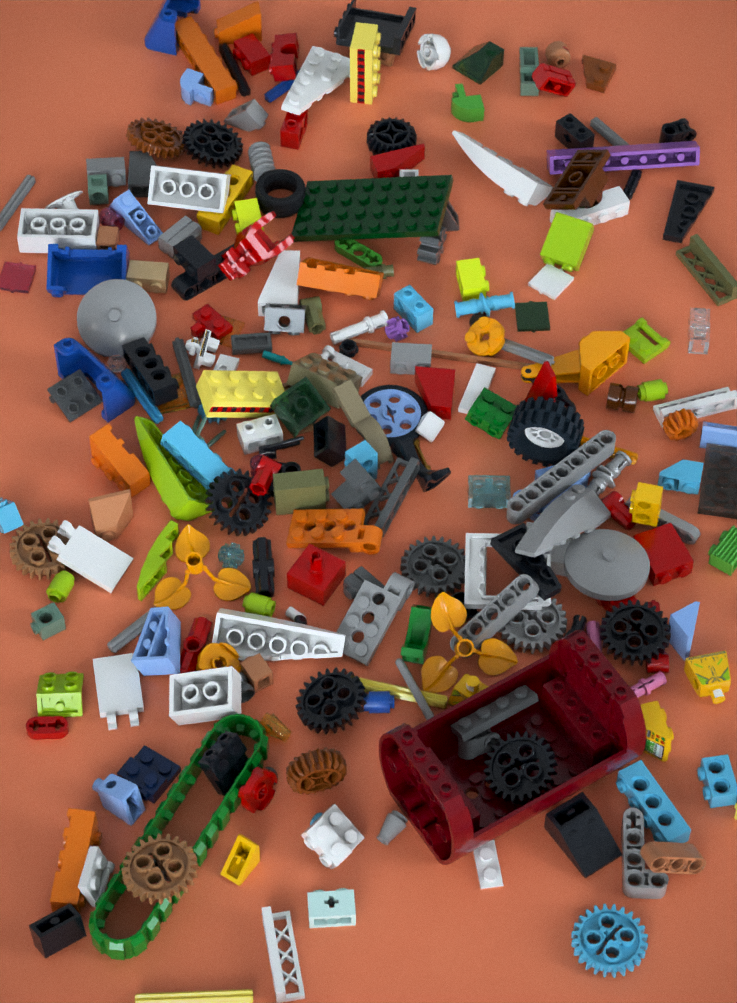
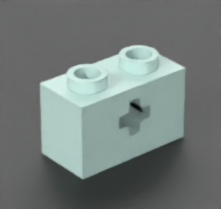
[307,888,356,928]

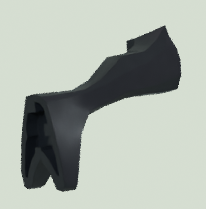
[391,438,451,492]

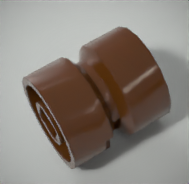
[606,383,639,413]

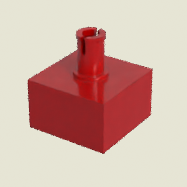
[287,543,346,606]

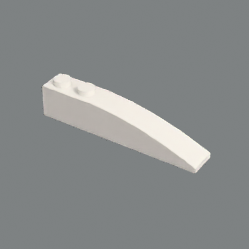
[452,130,553,206]
[212,608,346,661]

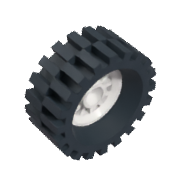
[507,397,585,467]

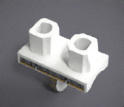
[185,329,220,370]

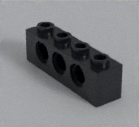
[122,337,179,406]

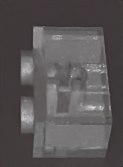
[687,307,710,354]

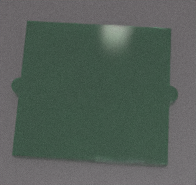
[515,301,550,333]

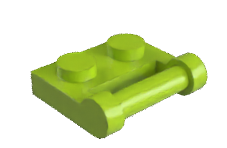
[623,317,671,364]

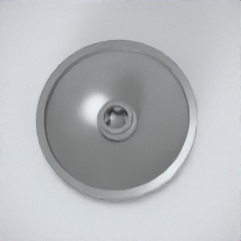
[77,279,157,359]
[564,529,650,601]

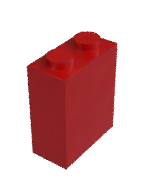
[633,523,694,586]

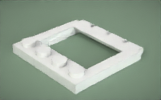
[464,533,551,610]

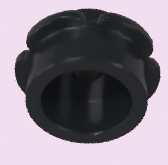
[339,339,359,358]

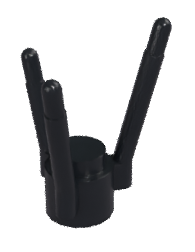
[259,436,304,466]

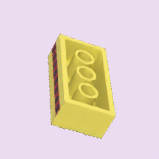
[350,22,381,105]
[196,370,289,418]

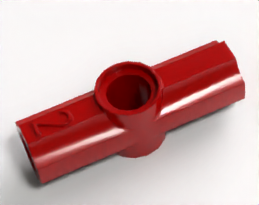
[180,616,213,673]

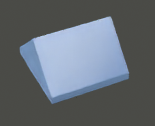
[699,421,737,453]
[669,601,700,661]

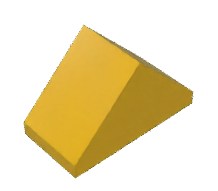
[221,834,260,886]

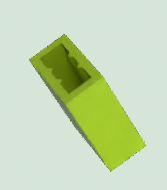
[540,212,594,272]

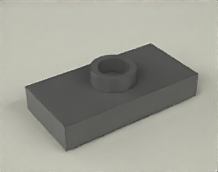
[231,332,272,355]

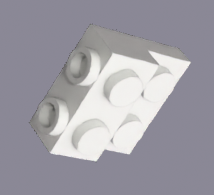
[301,804,365,869]

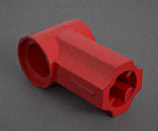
[249,455,282,496]
[601,491,636,530]

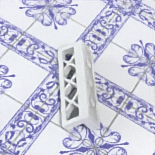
[653,387,737,428]
[261,906,305,1003]

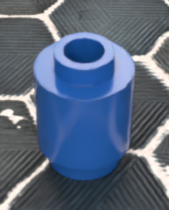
[363,691,395,714]

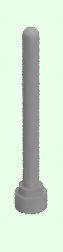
[395,658,434,720]

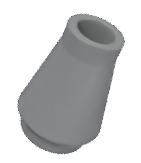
[377,810,408,845]

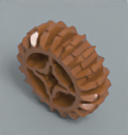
[286,748,347,795]

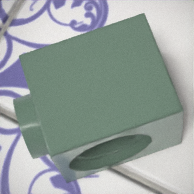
[88,174,109,205]
[30,602,66,640]

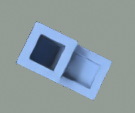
[180,68,214,107]

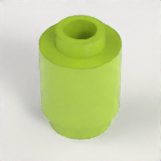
[637,379,668,402]
[46,570,75,603]
[242,592,276,617]

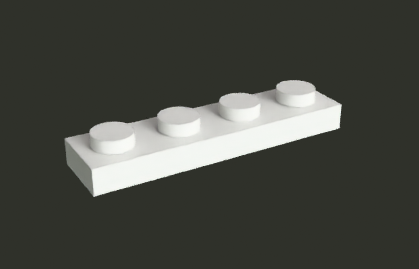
[473,839,504,889]

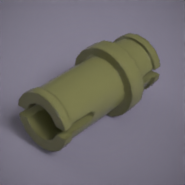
[364,263,394,279]

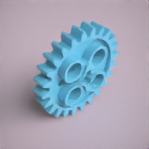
[571,904,648,978]

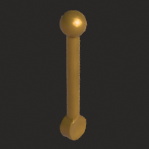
[414,439,431,470]

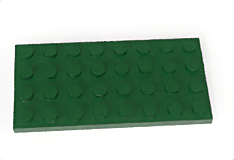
[292,175,454,242]

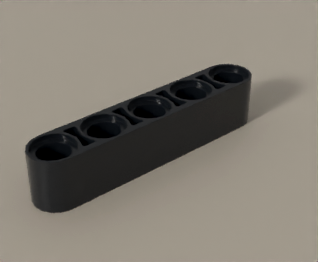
[171,244,234,301]

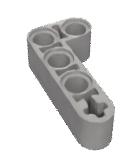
[621,808,669,899]

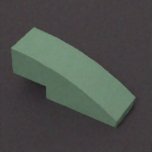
[519,47,539,96]

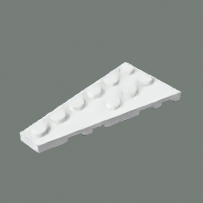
[281,46,350,115]

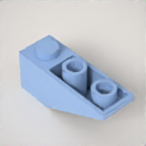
[109,190,163,245]

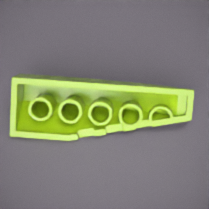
[134,416,212,521]

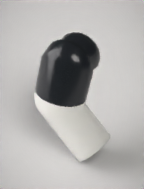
[285,606,307,625]

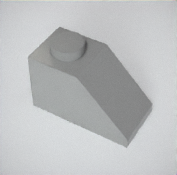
[224,99,269,132]

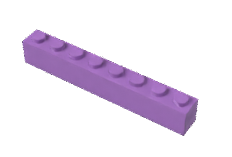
[547,141,700,175]

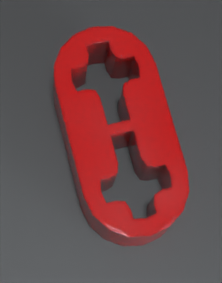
[26,716,69,740]

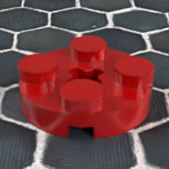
[238,767,278,813]

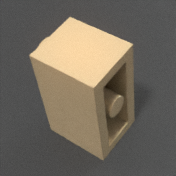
[126,260,170,293]

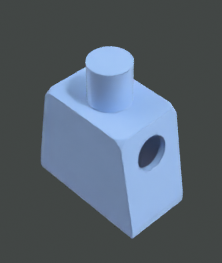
[92,773,146,826]

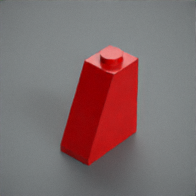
[415,366,455,420]

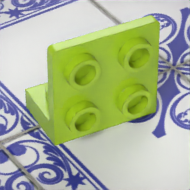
[36,671,84,717]

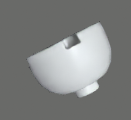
[417,34,451,71]

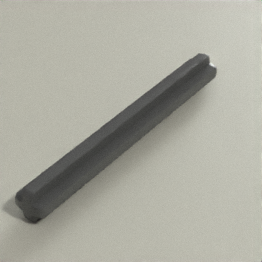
[172,337,201,408]

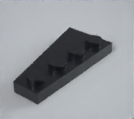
[663,180,715,243]
[490,523,562,601]

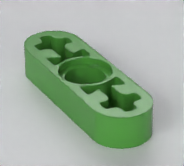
[335,239,382,268]

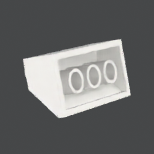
[147,165,231,213]

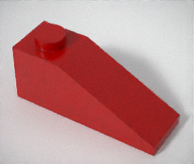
[370,143,425,178]

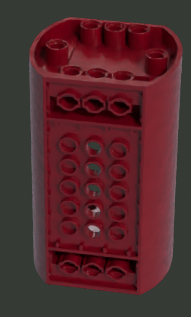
[379,630,646,865]

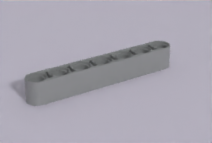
[506,430,616,525]

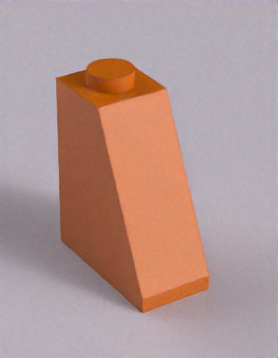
[213,1,262,45]

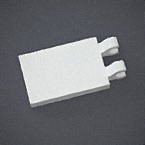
[47,520,134,593]
[93,653,144,730]

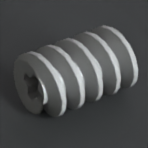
[248,142,275,182]

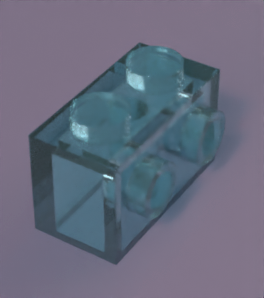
[468,475,511,509]

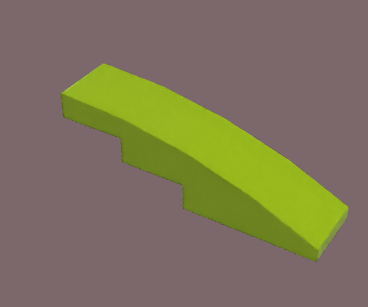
[137,520,179,601]

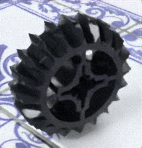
[366,117,417,156]

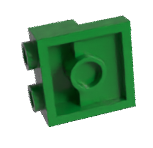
[465,387,516,440]

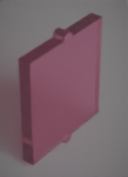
[0,262,36,293]

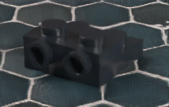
[197,731,248,796]

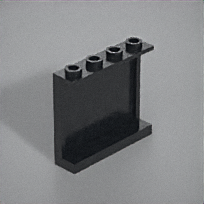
[334,0,416,55]

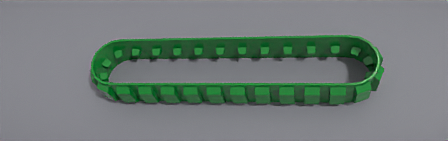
[89,714,269,960]

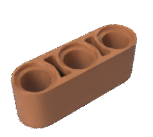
[640,841,706,874]

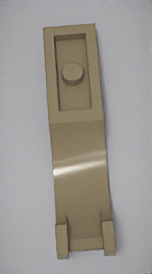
[332,379,394,469]

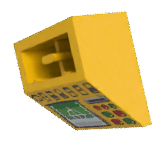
[640,700,674,762]

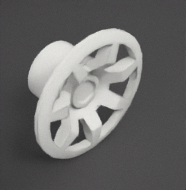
[45,191,83,209]

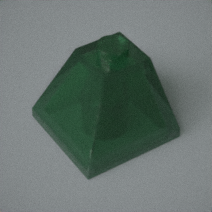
[452,41,504,85]

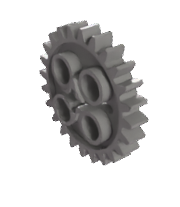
[498,598,567,654]

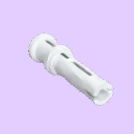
[329,310,389,345]

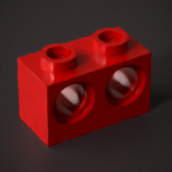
[280,109,308,150]

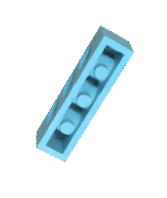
[616,760,691,843]

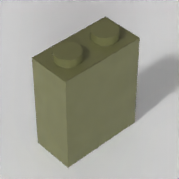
[273,469,329,516]

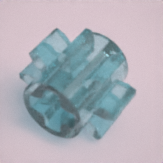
[218,542,244,568]

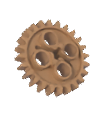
[9,518,69,580]
[121,834,199,905]

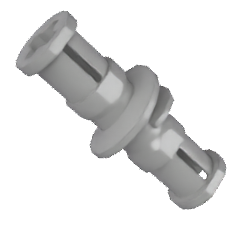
[586,451,632,496]

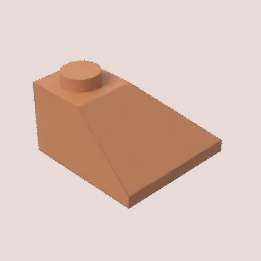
[88,489,134,542]

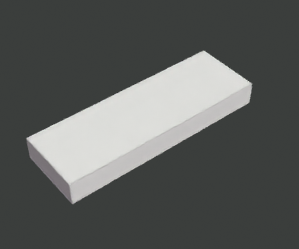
[458,363,496,414]

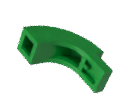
[401,604,432,664]

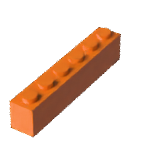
[175,16,238,105]

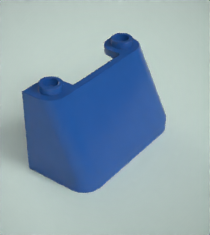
[144,0,201,55]
[46,244,129,297]
[54,338,136,423]

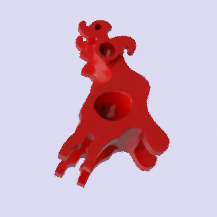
[217,211,295,281]

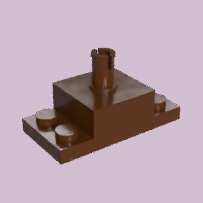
[543,149,611,210]

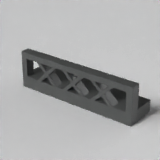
[363,457,420,537]

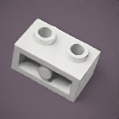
[236,414,283,455]

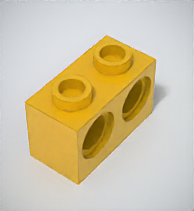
[629,482,663,527]

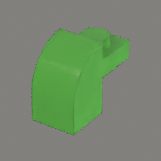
[451,83,484,122]

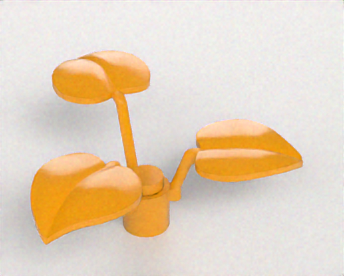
[153,524,251,610]
[421,592,518,693]

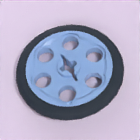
[356,385,428,447]

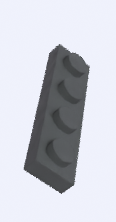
[450,685,539,742]

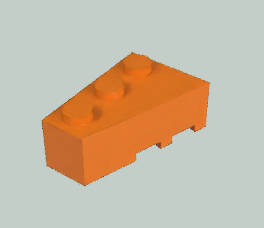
[89,423,151,498]

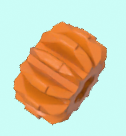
[662,408,699,441]

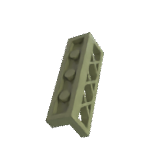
[676,234,737,306]

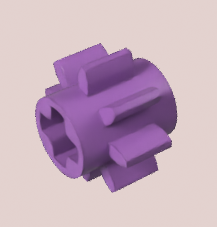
[385,316,410,342]

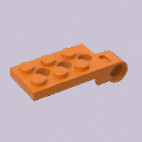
[286,508,383,555]

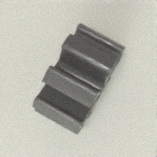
[417,227,447,265]

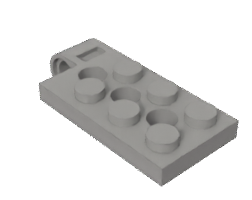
[337,572,415,666]

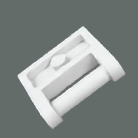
[78,846,115,908]

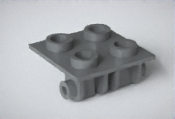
[47,369,103,422]

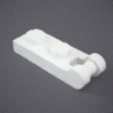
[319,345,373,387]

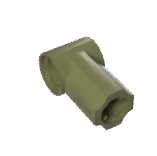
[299,296,326,335]

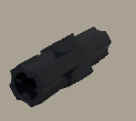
[252,537,275,598]

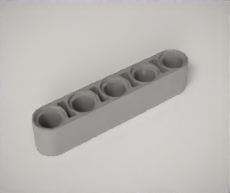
[450,574,539,658]

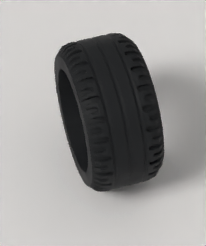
[255,169,306,218]

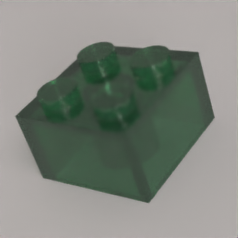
[270,377,331,438]

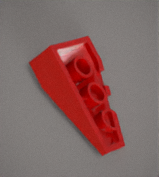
[525,361,557,402]

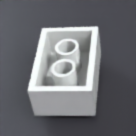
[169,666,241,725]

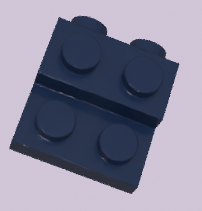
[117,745,181,804]

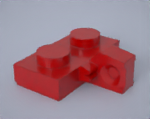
[191,304,233,340]

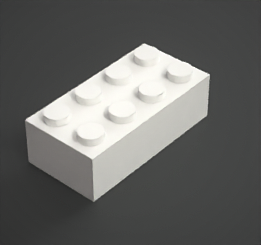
[17,208,100,253]

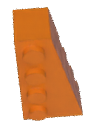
[50,808,102,914]

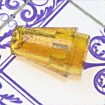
[260,712,292,742]

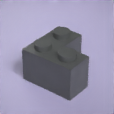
[331,459,383,509]

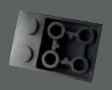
[544,792,622,878]

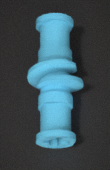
[454,291,515,318]

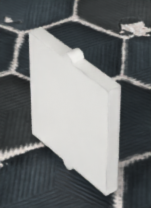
[528,264,574,300]

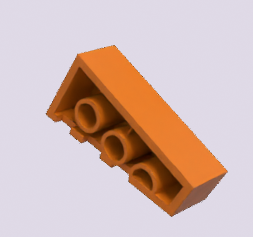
[296,257,384,300]

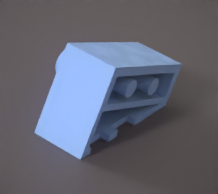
[131,606,181,676]

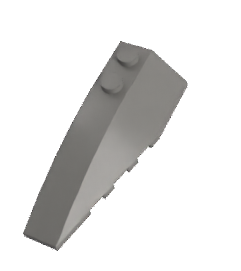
[515,485,611,557]

